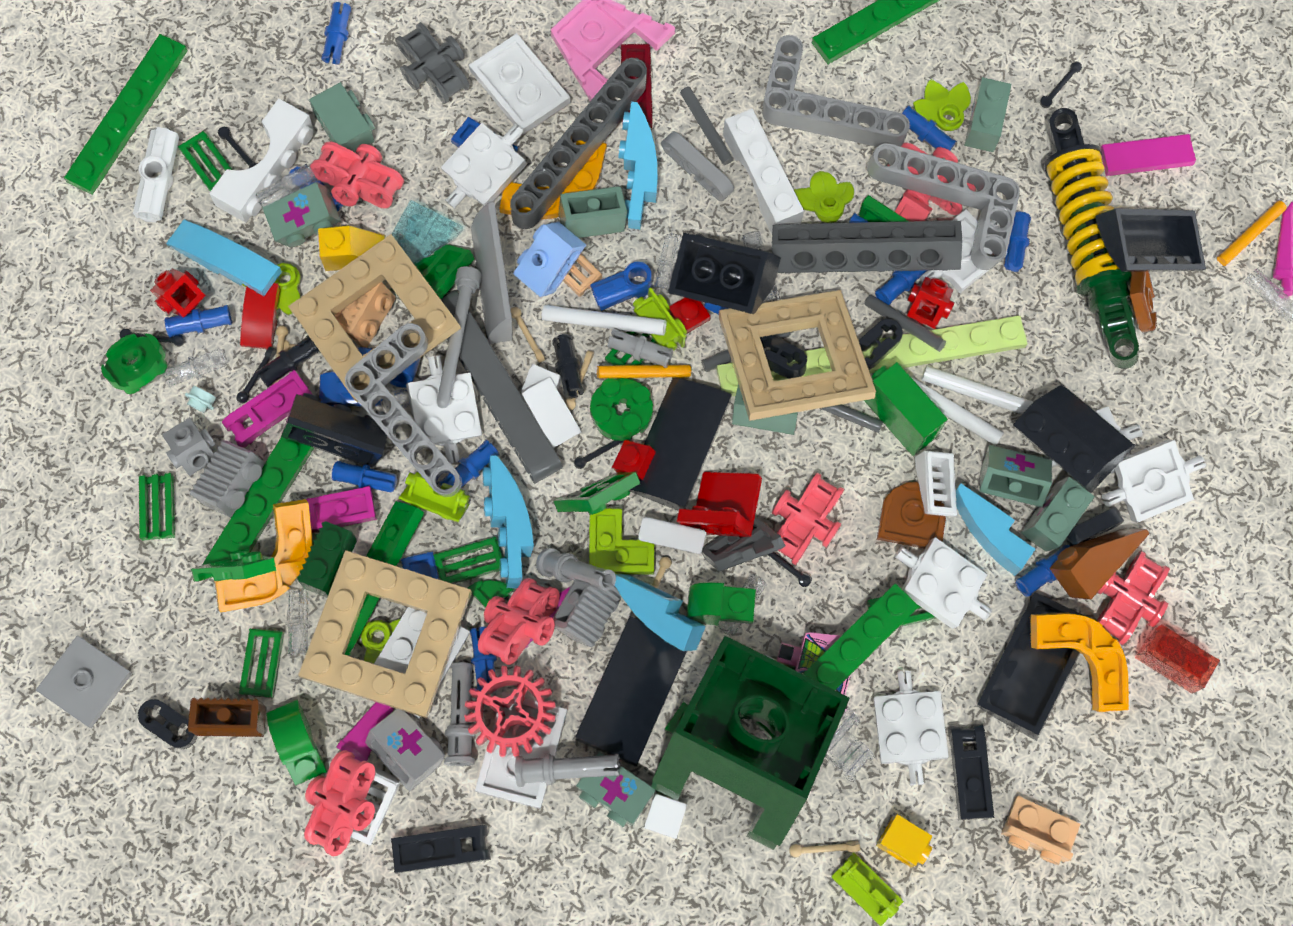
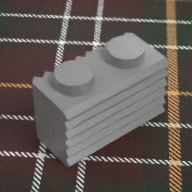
[190,440,265,518]
[553,581,620,647]

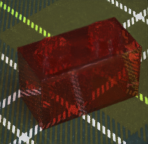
[1135,624,1220,694]

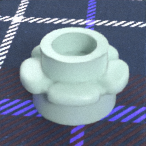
[185,386,216,413]

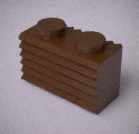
[188,697,267,737]

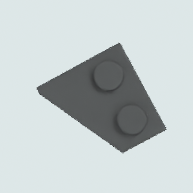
[702,517,785,572]

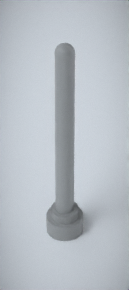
[437,267,482,408]

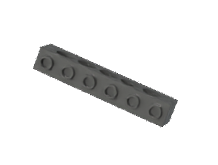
[772,221,962,273]

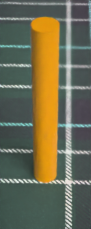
[1217,200,1287,266]
[597,365,691,378]

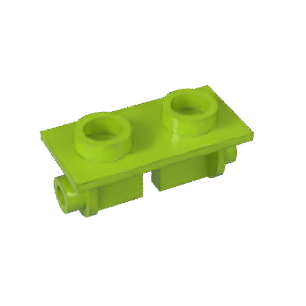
[633,287,687,351]
[399,472,470,522]
[831,853,904,926]

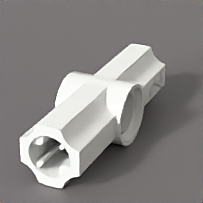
[133,127,179,223]

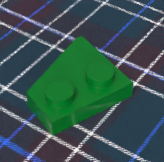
[414,244,474,299]
[553,472,640,515]
[191,549,277,582]

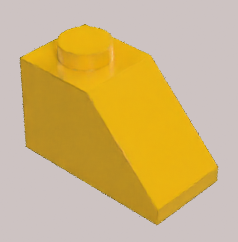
[318,226,385,271]

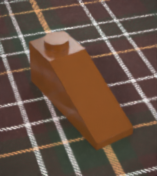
[1049,528,1150,600]

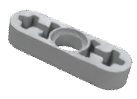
[661,131,734,202]

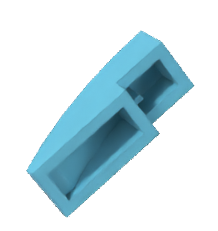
[956,483,1035,576]
[615,574,706,651]

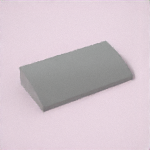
[471,202,512,344]

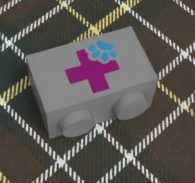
[365,709,445,792]

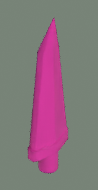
[1273,201,1293,296]
[336,702,394,769]

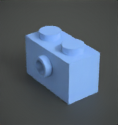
[513,222,586,297]

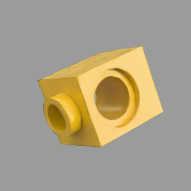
[876,814,933,868]

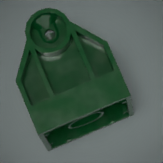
[651,635,850,850]

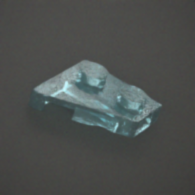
[392,200,463,264]

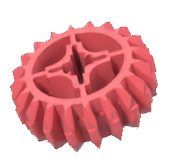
[464,666,556,758]

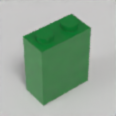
[864,362,948,457]

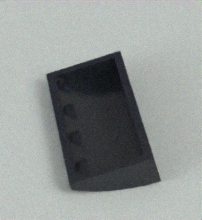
[1096,208,1206,272]
[629,377,732,511]
[977,592,1087,741]
[575,616,687,767]

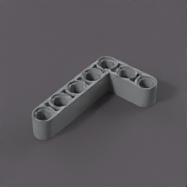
[762,35,910,147]
[867,143,1020,270]
[345,323,462,497]

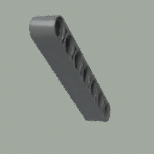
[510,58,647,229]
[441,290,563,484]

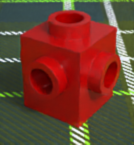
[150,268,206,318]
[907,277,955,329]

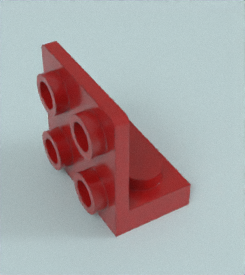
[677,472,762,537]

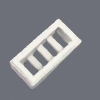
[915,451,957,517]
[351,767,401,846]

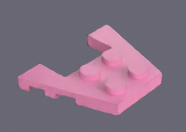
[551,0,675,101]

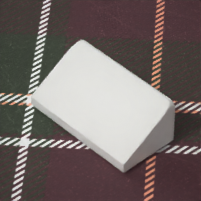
[522,377,581,448]
[638,517,706,554]

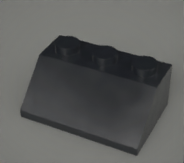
[668,232,781,315]
[1013,384,1135,493]
[281,393,387,468]

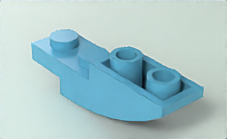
[618,101,658,230]
[483,456,534,588]

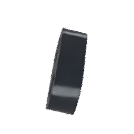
[858,319,903,370]
[760,335,807,379]
[1066,507,1124,546]
[138,699,198,749]

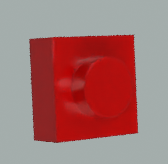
[668,297,711,334]
[612,440,656,480]

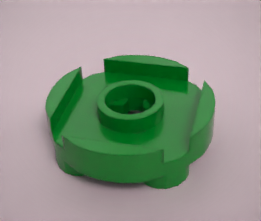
[101,333,168,394]
[590,378,653,441]

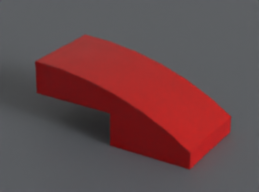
[240,283,281,349]

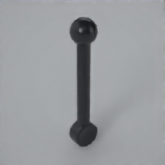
[1040,61,1082,108]
[218,126,258,168]
[119,328,185,347]
[236,346,277,404]
[573,436,632,469]
[767,552,812,587]

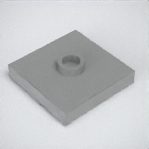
[36,635,133,728]

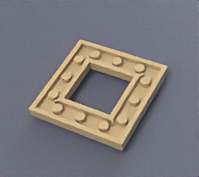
[288,234,461,402]
[719,290,876,421]
[298,550,472,718]

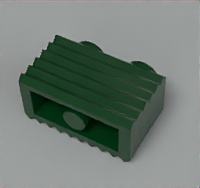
[297,521,357,598]

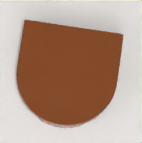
[1130,272,1157,333]
[876,482,946,549]

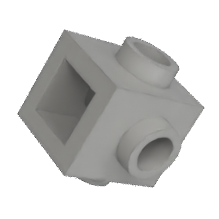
[162,417,216,476]

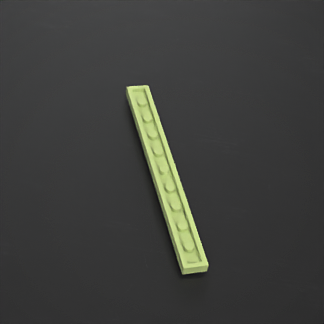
[716,316,1028,396]

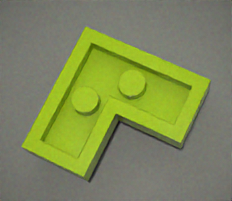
[589,509,654,575]

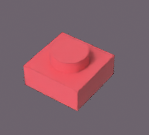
[895,193,933,222]

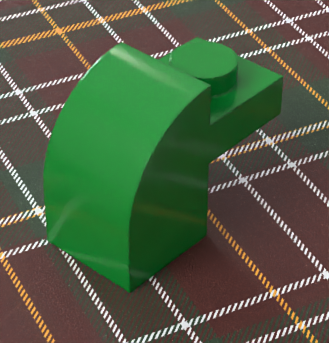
[686,582,756,626]
[266,699,327,786]

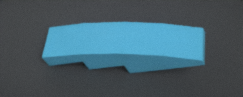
[166,219,282,296]

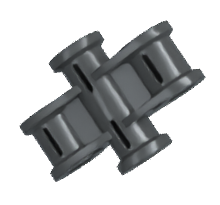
[395,22,470,104]

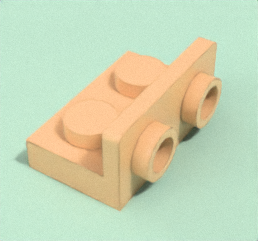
[334,282,396,348]
[1001,796,1081,865]

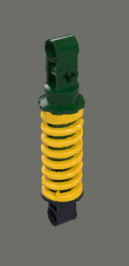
[1044,108,1139,369]

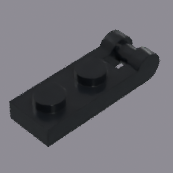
[948,724,995,821]
[391,825,491,874]

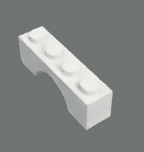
[209,98,314,223]
[723,109,804,234]

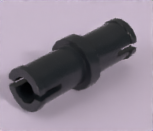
[552,334,584,399]
[256,335,320,388]

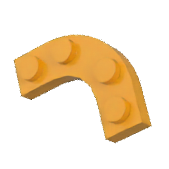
[499,141,607,219]
[214,499,312,613]
[1031,613,1129,712]

